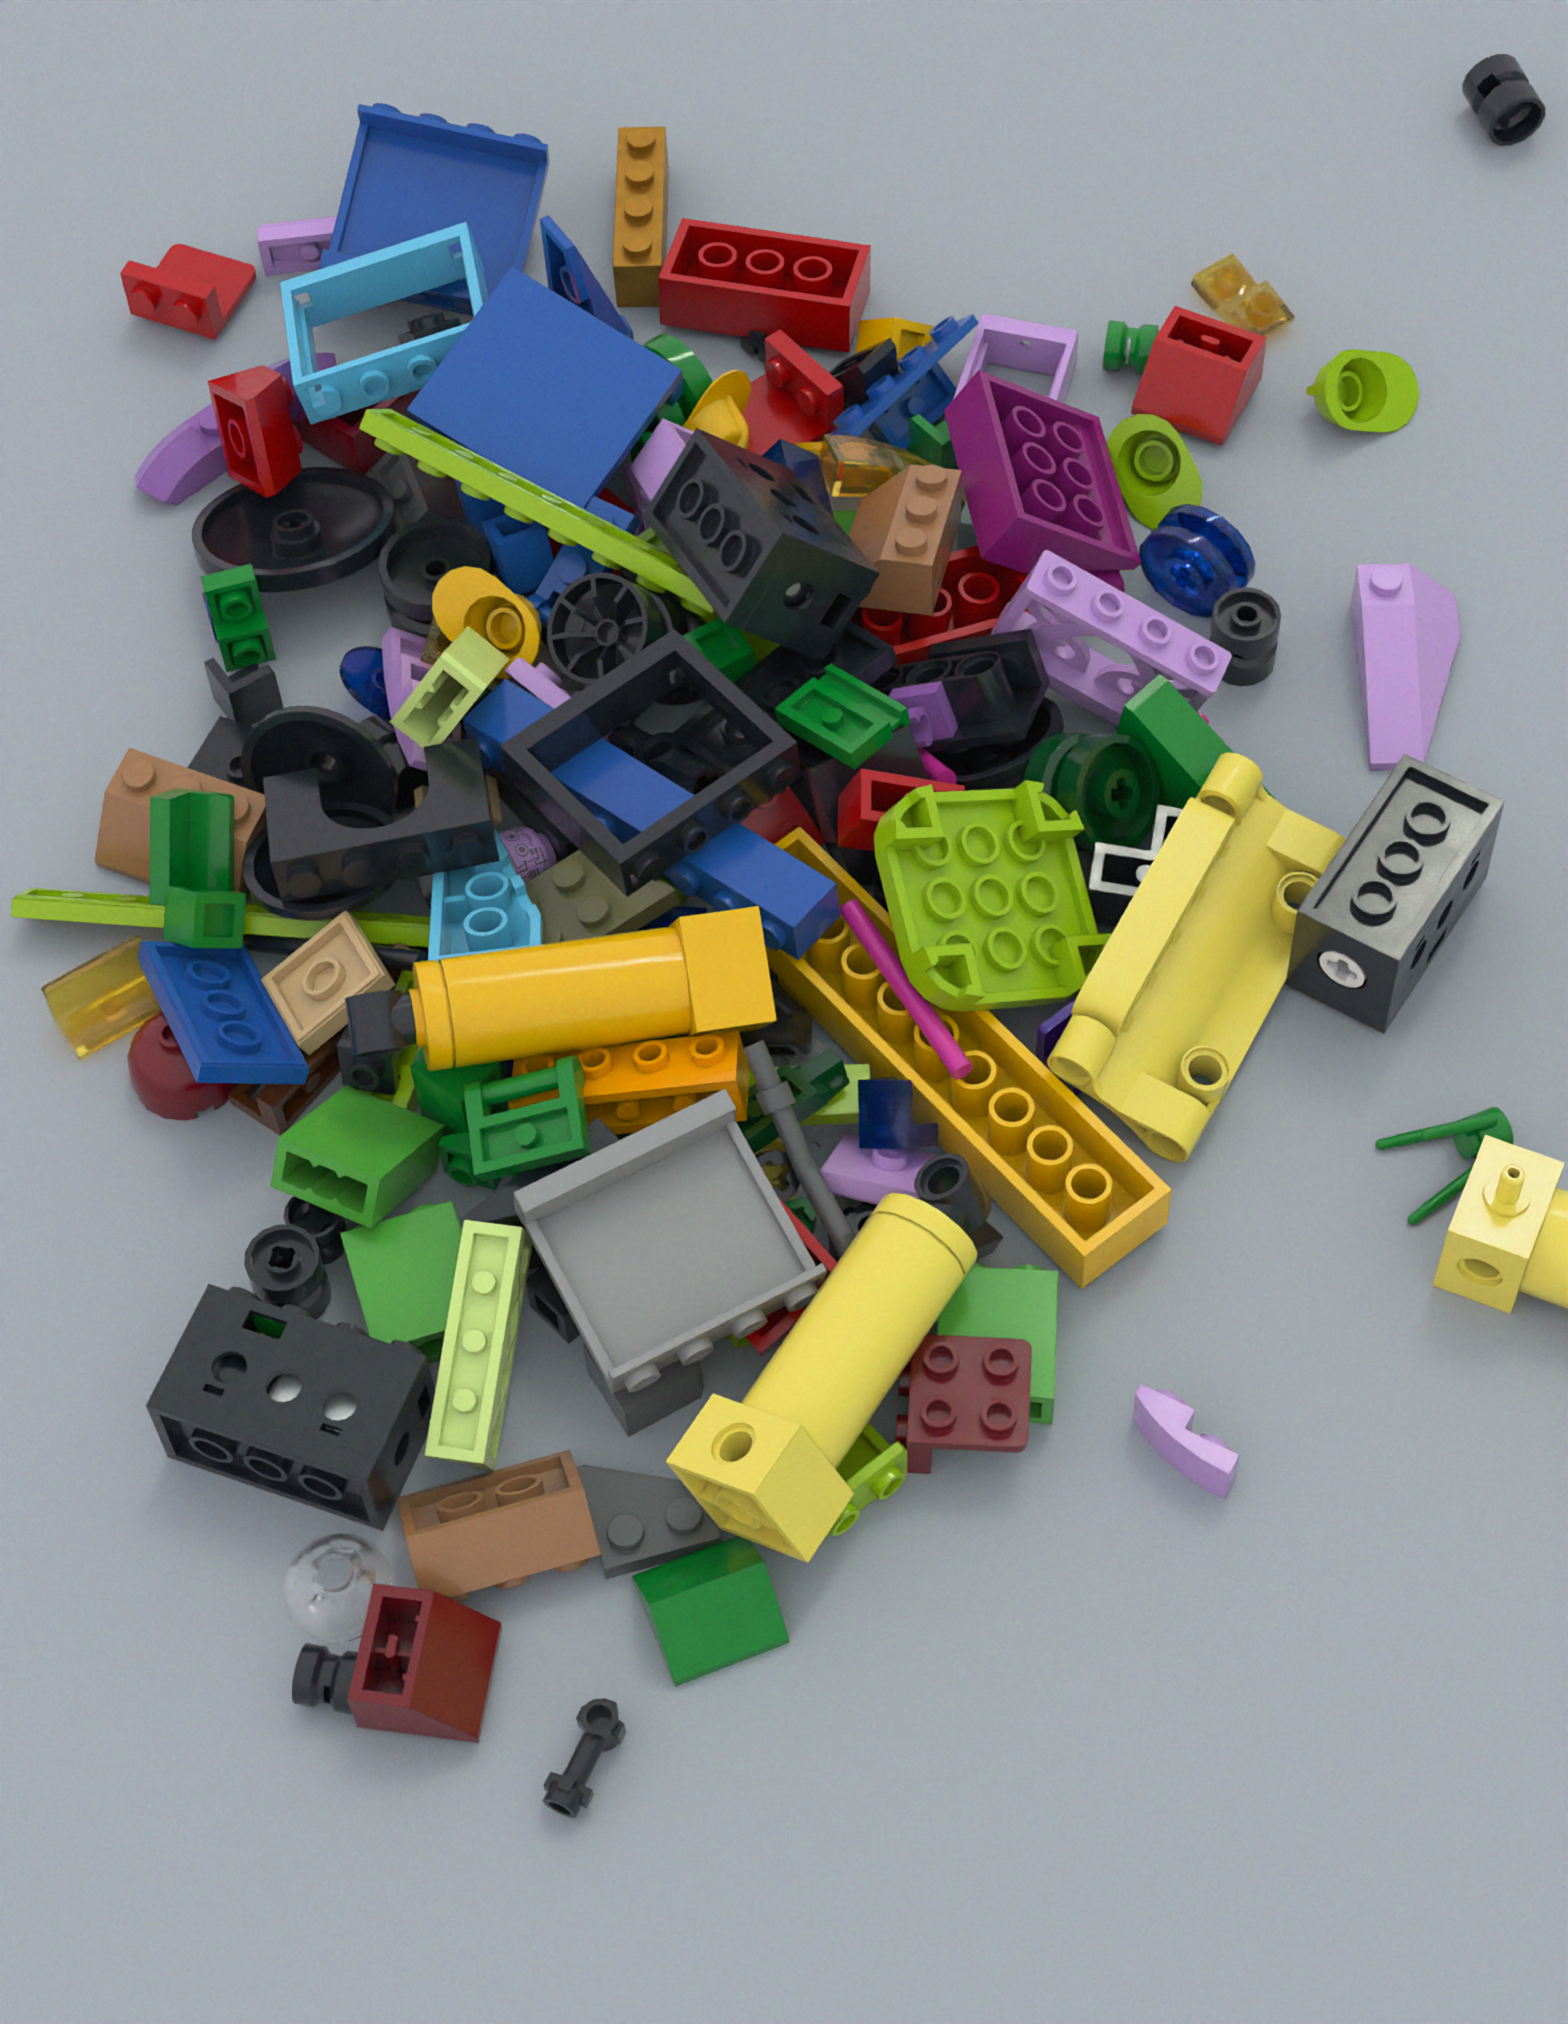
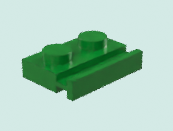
[775,663,910,769]

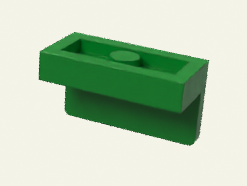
[150,788,235,906]

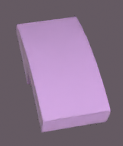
[1132,1384,1239,1499]

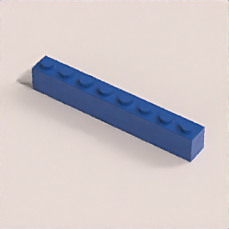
[462,679,840,960]

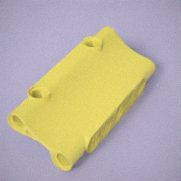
[1047,752,1346,1163]

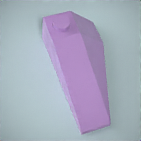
[1351,563,1461,770]

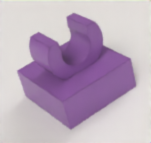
[888,681,958,748]

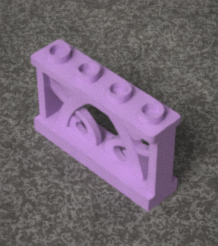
[990,550,1232,727]

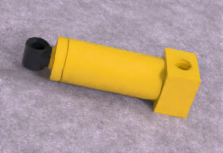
[344,906,777,1071]

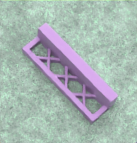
[257,216,337,276]

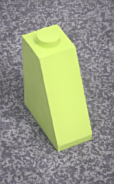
[390,626,509,749]

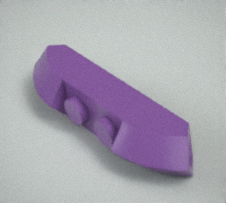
[135,353,337,505]

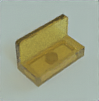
[41,935,162,1060]

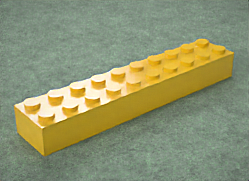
[765,826,1172,1289]

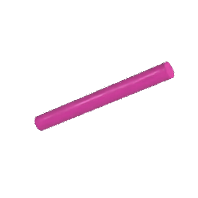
[840,899,973,1079]

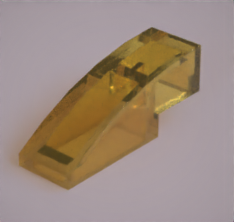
[817,434,967,512]

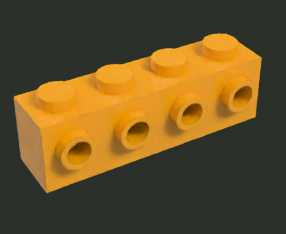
[508,1031,750,1135]

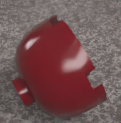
[127,1011,238,1121]

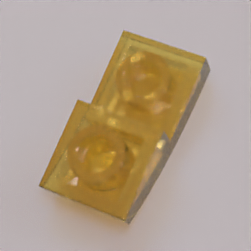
[1191,253,1295,337]

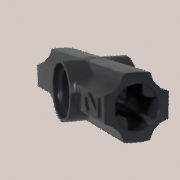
[608,725,725,795]

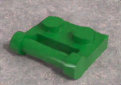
[464,1055,591,1182]

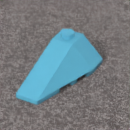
[428,827,543,962]

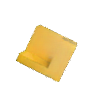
[855,317,934,370]

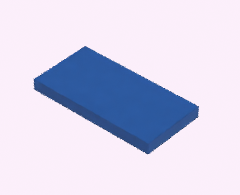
[137,941,309,1084]

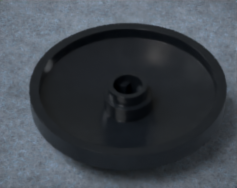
[191,467,397,593]

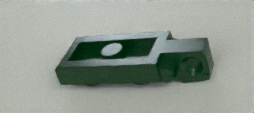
[736,1049,850,1154]

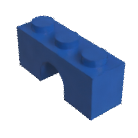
[454,479,554,595]

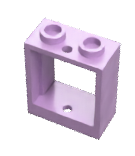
[953,313,1078,403]

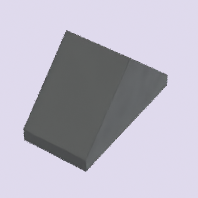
[584,1343,704,1437]

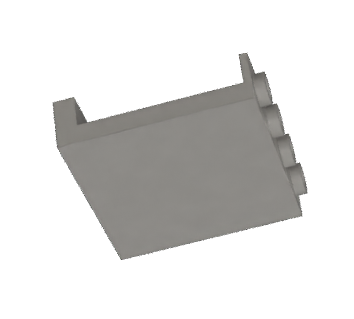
[513,1089,827,1394]

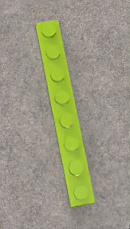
[359,409,716,616]

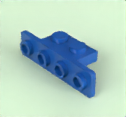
[825,315,979,459]

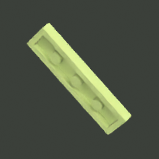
[424,1220,533,1471]

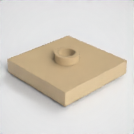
[261,911,395,1055]

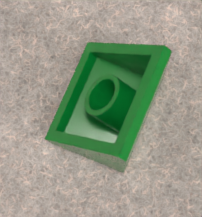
[632,1536,789,1687]

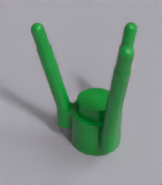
[1375,1106,1514,1225]

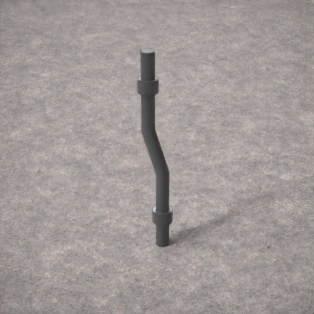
[742,1040,856,1259]

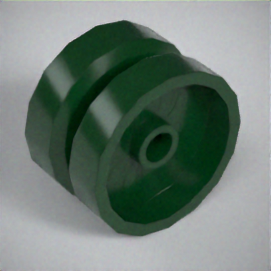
[1023,732,1160,852]

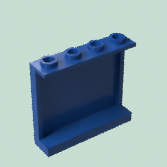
[319,103,550,316]
[406,266,684,509]

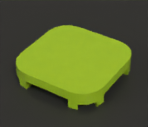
[874,780,1112,1012]

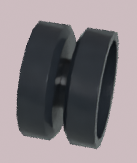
[378,518,494,651]

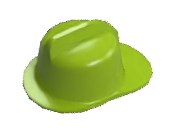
[1306,349,1419,433]
[1107,414,1203,531]

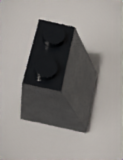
[796,725,929,885]

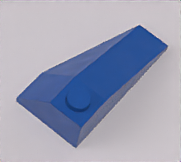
[540,215,634,340]

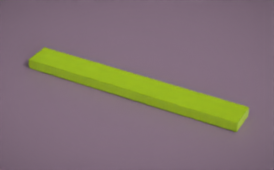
[11,887,430,947]

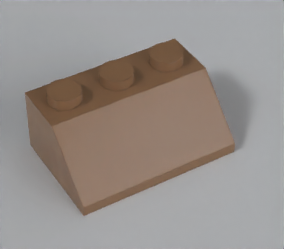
[848,464,962,616]
[95,748,267,900]
[396,1450,601,1602]

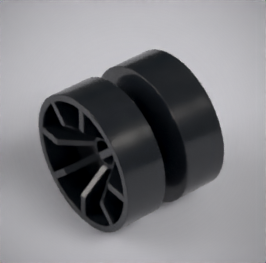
[547,573,687,686]

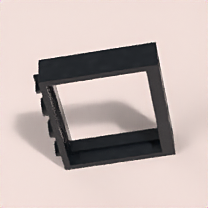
[500,629,802,897]

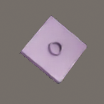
[820,1133,939,1205]

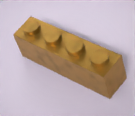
[613,126,669,307]

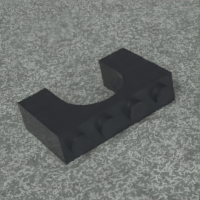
[263,737,500,903]

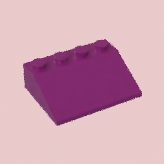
[944,370,1141,573]

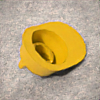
[682,370,751,450]
[432,566,542,679]

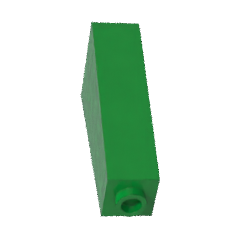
[1116,674,1276,808]

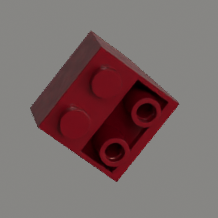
[292,389,421,475]
[347,1583,502,1743]

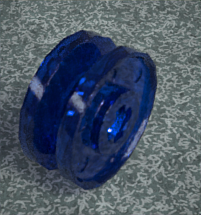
[1139,504,1256,618]

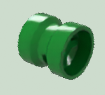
[1103,320,1159,374]

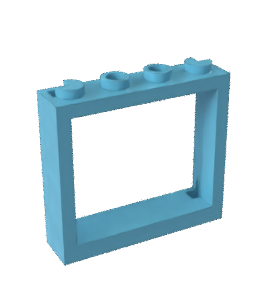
[280,222,489,424]

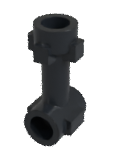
[543,1698,626,1818]

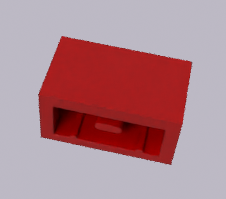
[1131,306,1267,446]

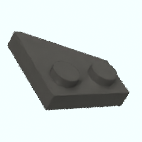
[576,1465,722,1579]

